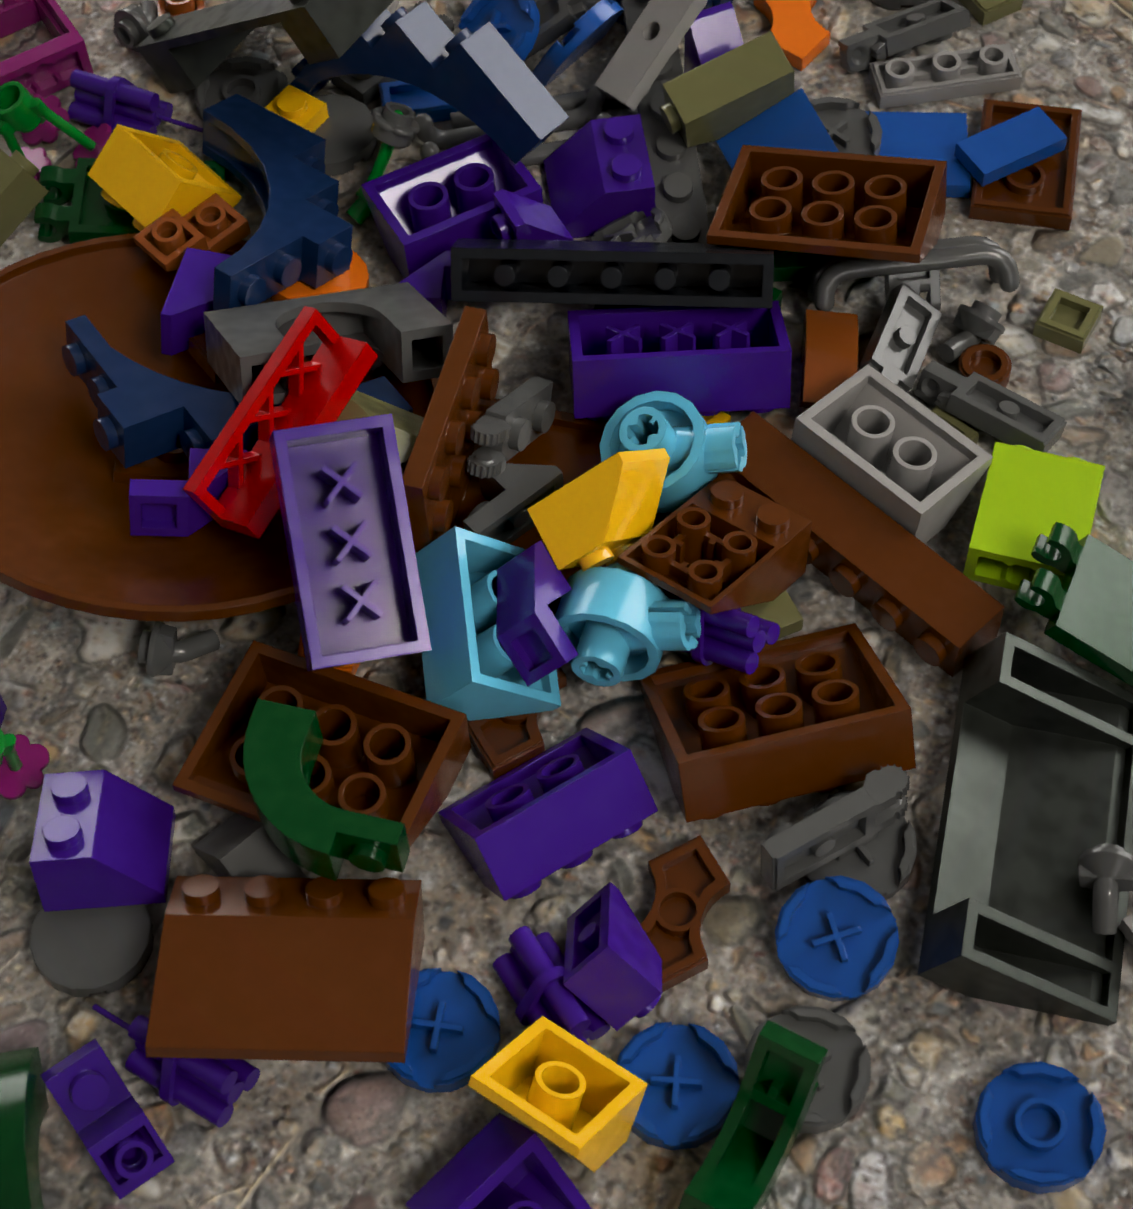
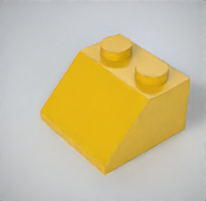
[87,124,242,231]
[527,448,670,572]
[468,1015,648,1172]

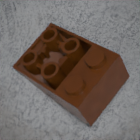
[617,474,812,614]

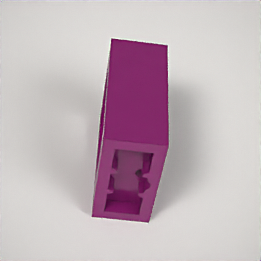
[0,0,94,97]

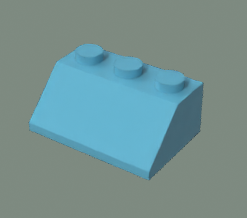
[416,526,561,721]

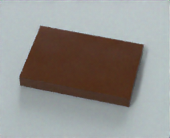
[968,99,1082,231]

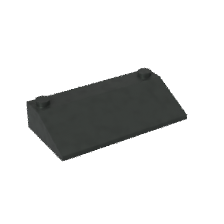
[136,0,394,93]
[917,631,1133,1026]

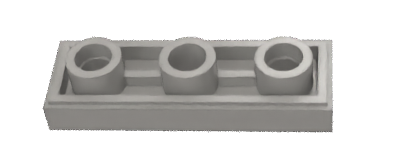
[594,0,708,111]
[868,43,1022,109]

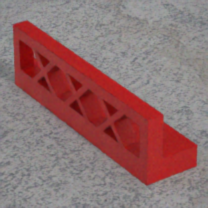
[183,306,378,539]

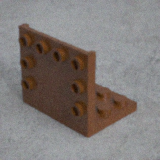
[403,306,609,609]

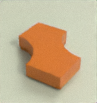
[753,0,830,71]

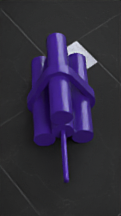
[68,69,203,135]
[663,589,780,675]
[492,926,611,1046]
[92,1004,260,1128]

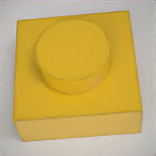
[265,84,329,133]

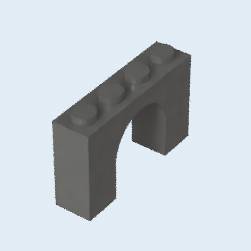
[203,282,453,405]

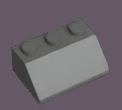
[791,364,993,544]

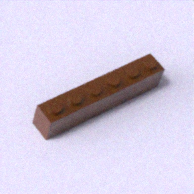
[717,411,1005,678]

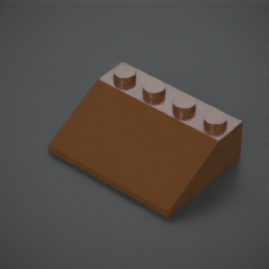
[706,145,947,263]
[638,623,916,823]
[172,640,471,871]
[145,874,425,1063]

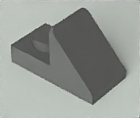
[463,463,564,544]

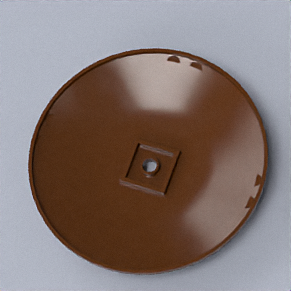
[0,233,438,622]

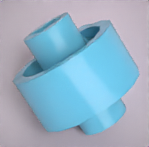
[600,391,747,514]
[555,563,701,687]

